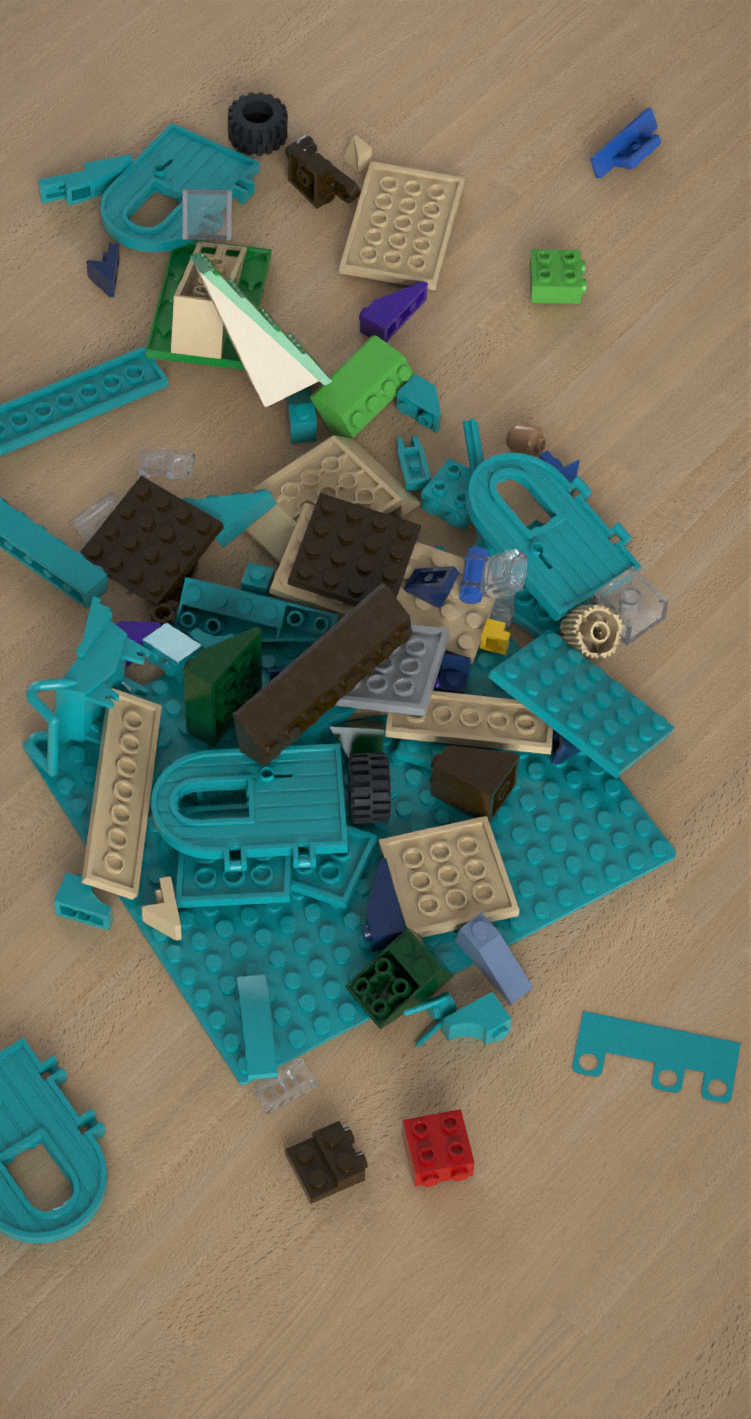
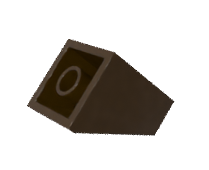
[429,745,520,824]

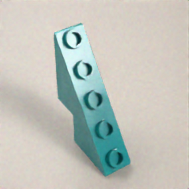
[183,489,277,548]

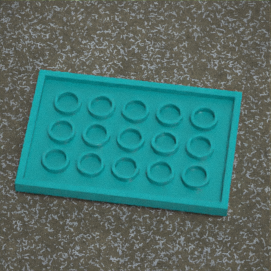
[488,629,675,778]

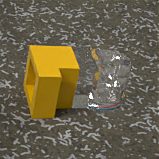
[480,600,514,655]

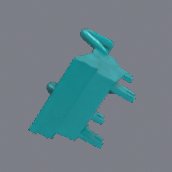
[25,596,150,776]

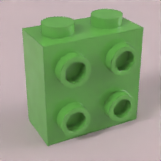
[529,249,587,304]

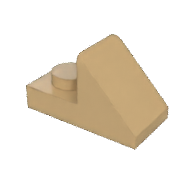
[142,876,182,940]

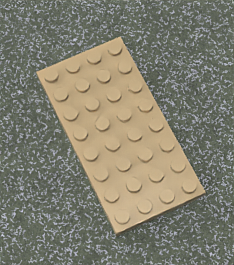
[269,503,506,665]

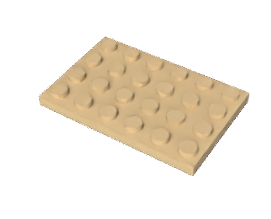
[339,161,465,291]

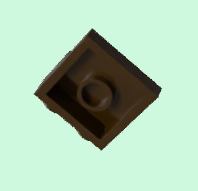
[288,142,336,209]
[285,1121,368,1204]

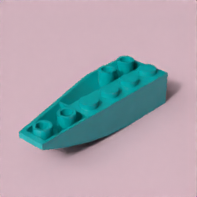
[174,577,339,642]

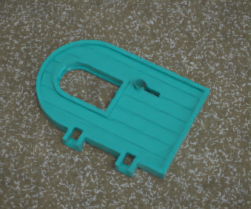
[100,123,260,252]
[465,453,642,622]
[151,743,348,872]
[0,1038,108,1244]

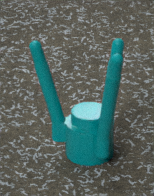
[403,992,457,1047]

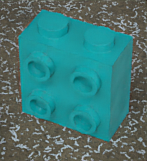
[420,458,472,531]

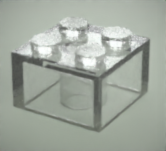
[591,566,669,646]

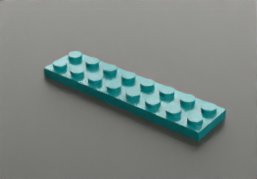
[0,346,169,456]

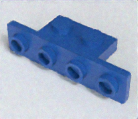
[590,108,661,179]

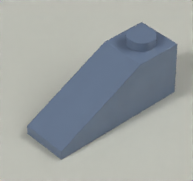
[455,912,533,1006]

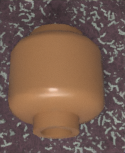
[506,423,546,457]

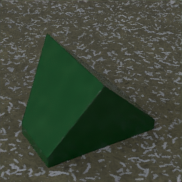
[329,720,385,758]

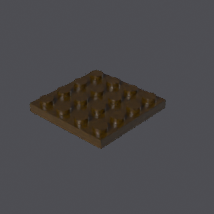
[80,476,224,606]
[287,493,421,606]

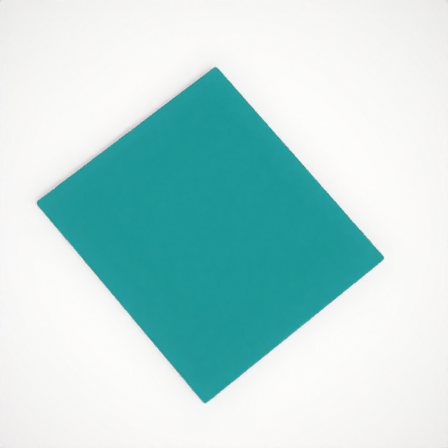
[23,545,676,1085]

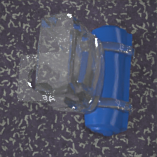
[459,547,528,607]

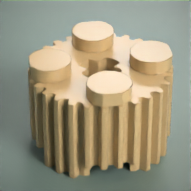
[560,605,624,659]

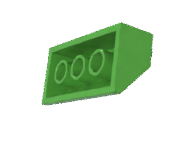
[310,335,414,438]

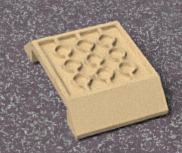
[245,435,421,565]

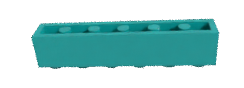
[0,497,108,609]

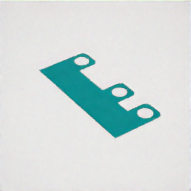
[572,1011,741,1103]

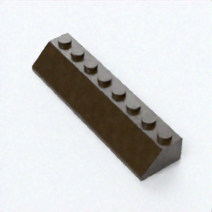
[233,583,412,767]

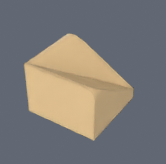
[343,135,372,173]

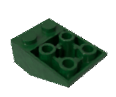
[345,927,454,1029]

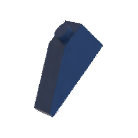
[361,858,406,951]

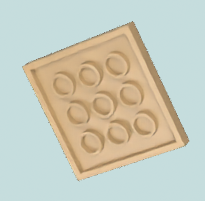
[378,816,519,938]

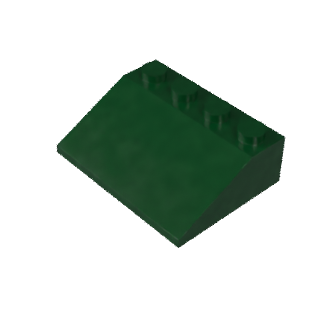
[183,627,262,747]

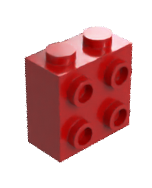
[402,1109,475,1187]

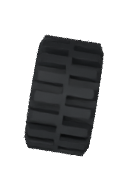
[228,92,288,156]
[348,752,391,824]

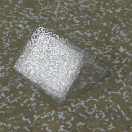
[182,189,232,240]

